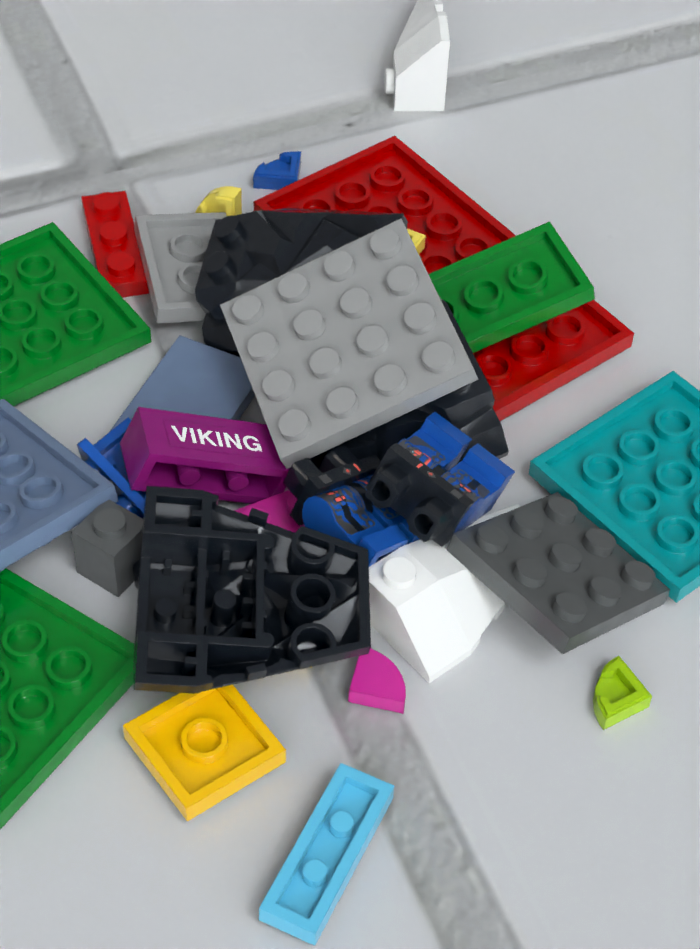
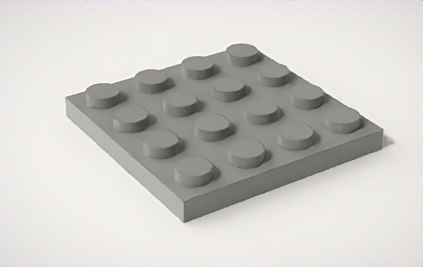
[220,219,478,469]

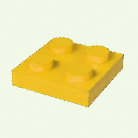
[123,685,286,822]

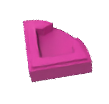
[348,648,406,714]

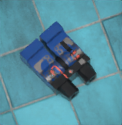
[365,412,515,547]
[283,445,420,567]

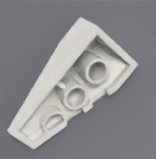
[385,0,450,111]
[369,504,521,683]

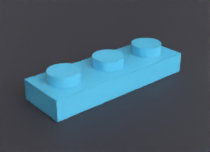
[259,763,394,946]

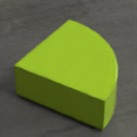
[593,655,652,730]

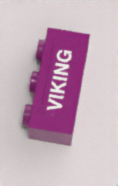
[120,407,290,504]

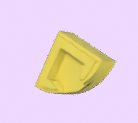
[196,186,242,216]

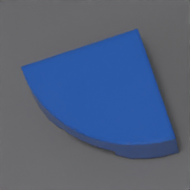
[253,151,301,190]

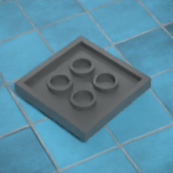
[447,492,670,654]

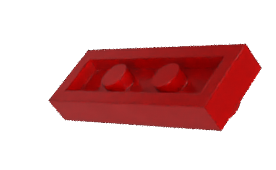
[81,191,149,298]

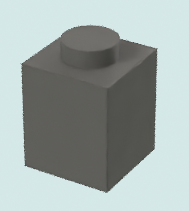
[71,499,143,597]

